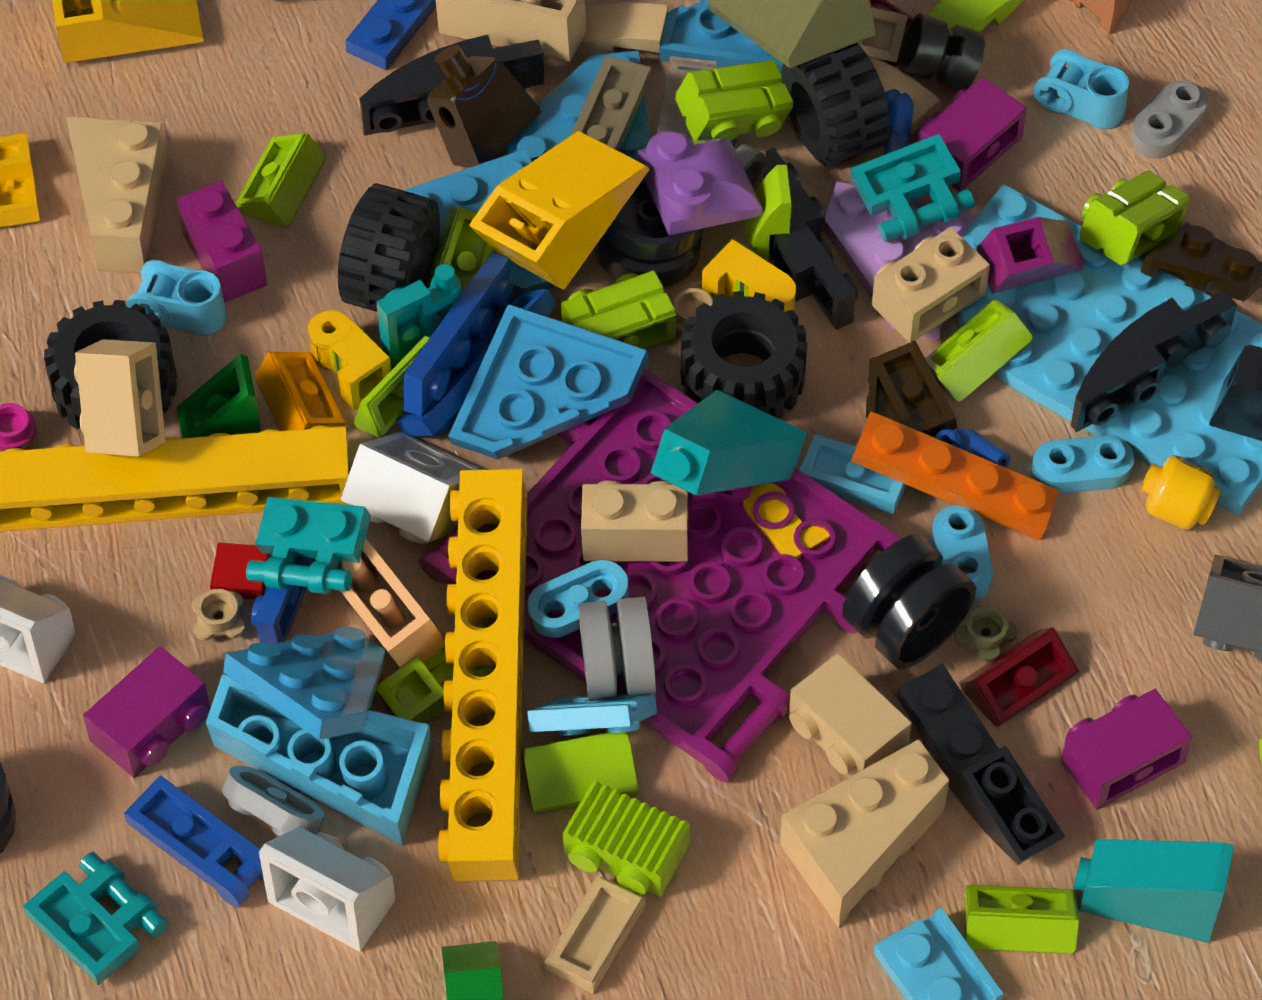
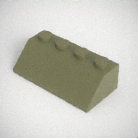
[708,0,876,68]

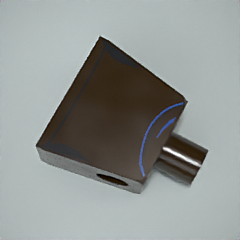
[427,45,542,167]

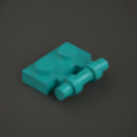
[850,134,975,242]
[377,264,461,370]
[246,497,371,595]
[23,852,168,986]

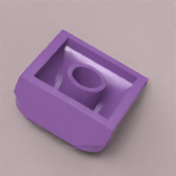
[637,131,763,235]

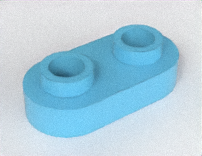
[1031,436,1134,494]
[931,505,993,603]
[528,560,629,638]

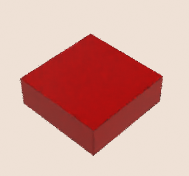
[210,542,270,599]

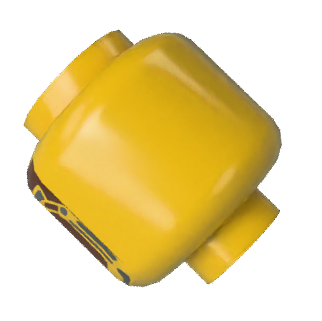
[1140,455,1221,530]

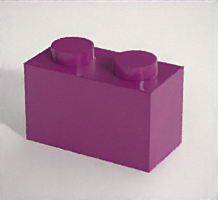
[917,77,1027,192]
[177,180,267,303]
[83,646,210,778]
[1061,688,1192,810]

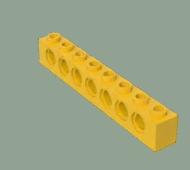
[438,469,528,881]

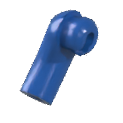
[883,89,914,155]
[934,429,1011,468]

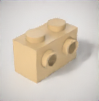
[872,227,990,343]
[74,339,166,457]
[581,481,688,562]
[789,653,912,776]

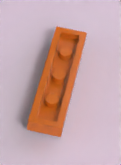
[850,411,1059,540]

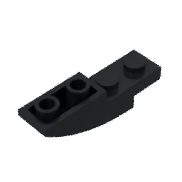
[359,35,544,136]
[763,148,858,330]
[1071,291,1237,432]
[895,663,1065,865]

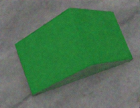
[176,354,261,438]
[441,941,504,1000]

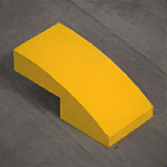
[0,133,40,227]

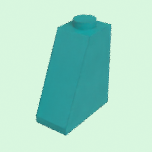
[651,390,807,496]
[1073,839,1234,943]

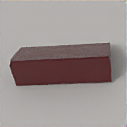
[959,627,1080,727]

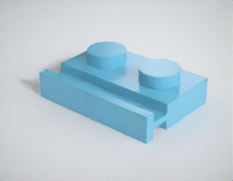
[527,693,657,736]
[874,907,1003,1000]

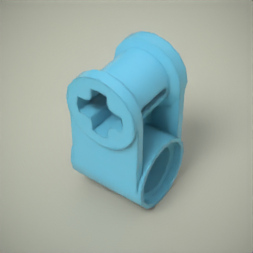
[1033,49,1129,129]
[126,260,227,335]

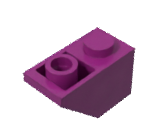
[976,217,1084,294]

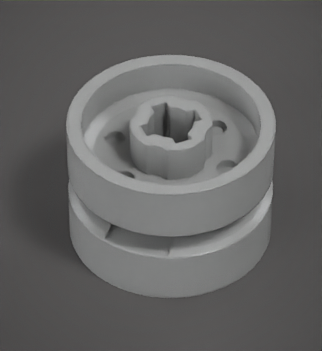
[578,596,656,701]

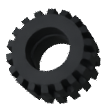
[782,43,890,167]
[337,183,440,312]
[680,291,808,419]
[44,300,177,430]

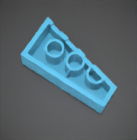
[206,674,434,846]

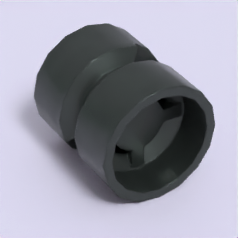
[899,13,985,90]

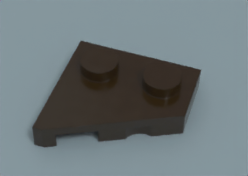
[1140,222,1262,301]
[866,340,957,437]

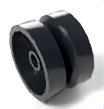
[594,179,703,287]
[842,534,977,670]

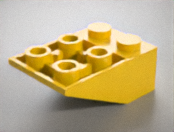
[52,0,204,63]
[469,131,650,290]

